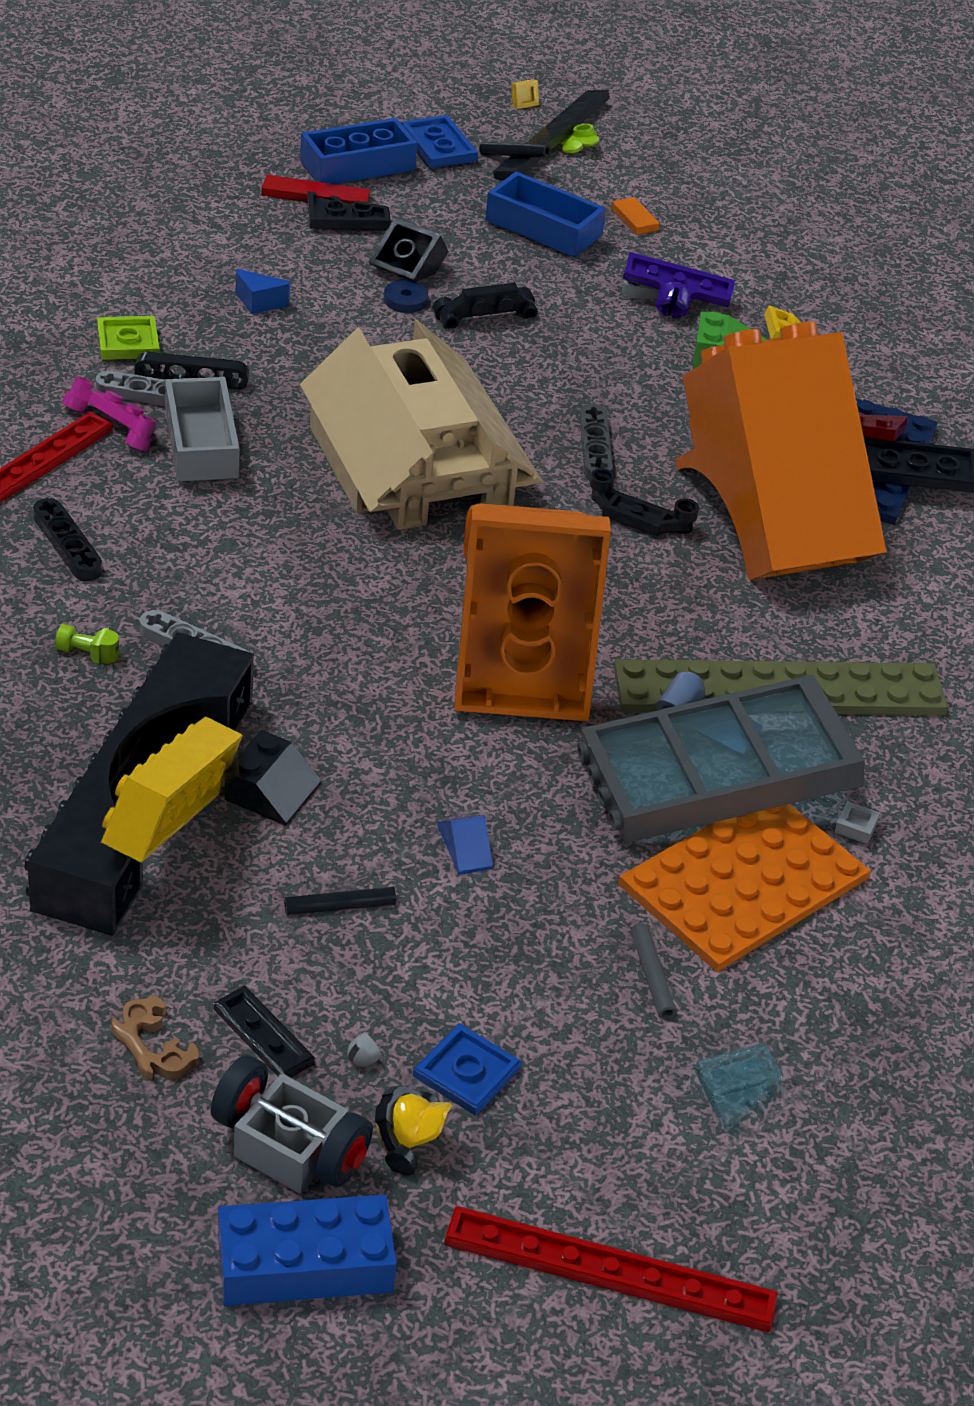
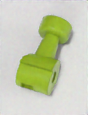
[55,624,119,664]

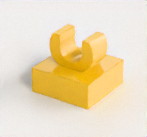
[511,79,539,109]

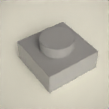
[835,801,880,844]

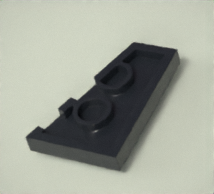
[307,191,391,230]

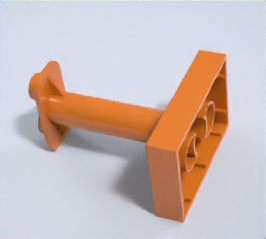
[454,503,611,722]

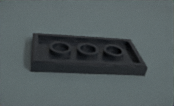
[864,437,974,493]

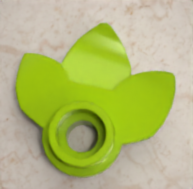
[559,124,599,154]

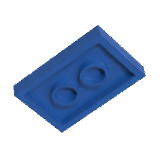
[401,115,478,168]

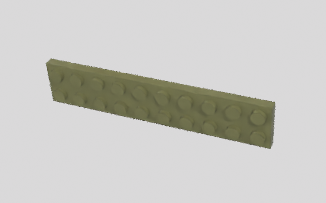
[613,659,948,715]

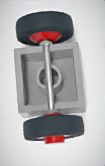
[210,1055,373,1194]

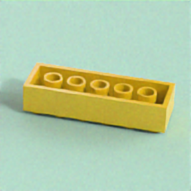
[101,716,243,863]

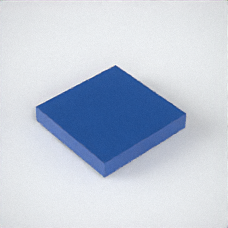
[413,1023,522,1116]

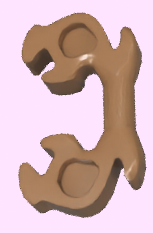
[112,995,199,1081]

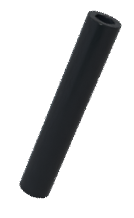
[479,142,551,158]
[284,886,396,915]

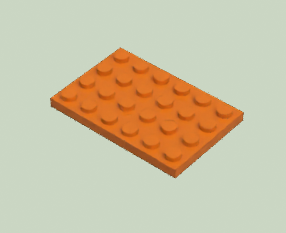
[618,804,871,972]

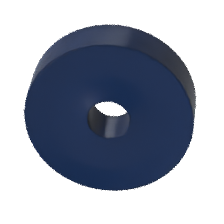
[383,280,428,313]

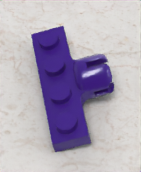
[623,252,735,319]

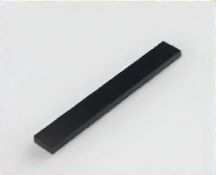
[493,90,610,180]

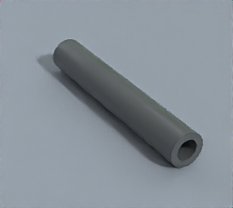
[631,923,677,1018]

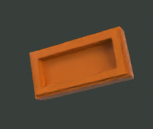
[611,197,660,235]

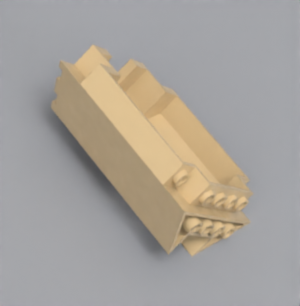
[300,319,544,530]

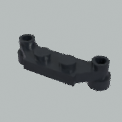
[432,283,538,329]
[590,468,699,536]

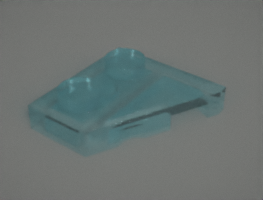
[694,1042,782,1131]

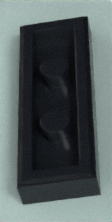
[214,985,315,1078]

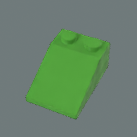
[692,311,768,369]

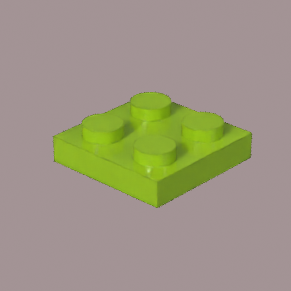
[97,316,160,360]

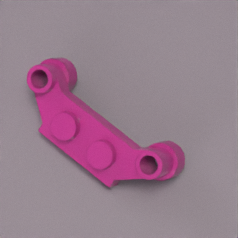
[62,376,157,451]

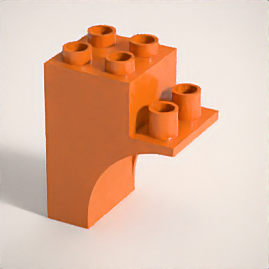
[675,321,887,580]

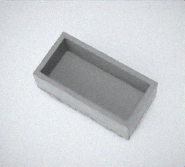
[165,377,240,481]

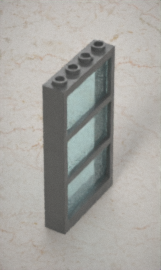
[577,675,865,843]

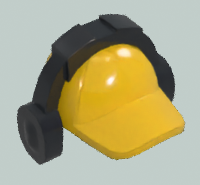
[375,1085,453,1176]

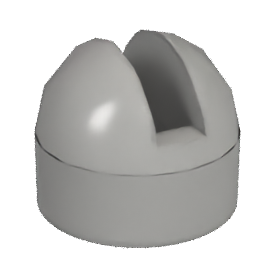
[347,1032,381,1067]

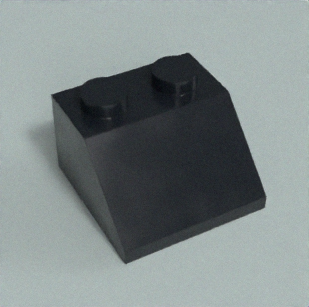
[368,218,449,282]
[225,730,321,826]

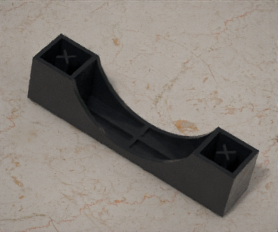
[24,632,254,936]

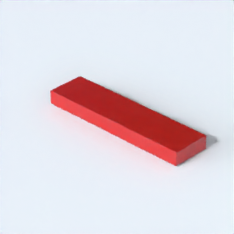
[261,174,370,204]

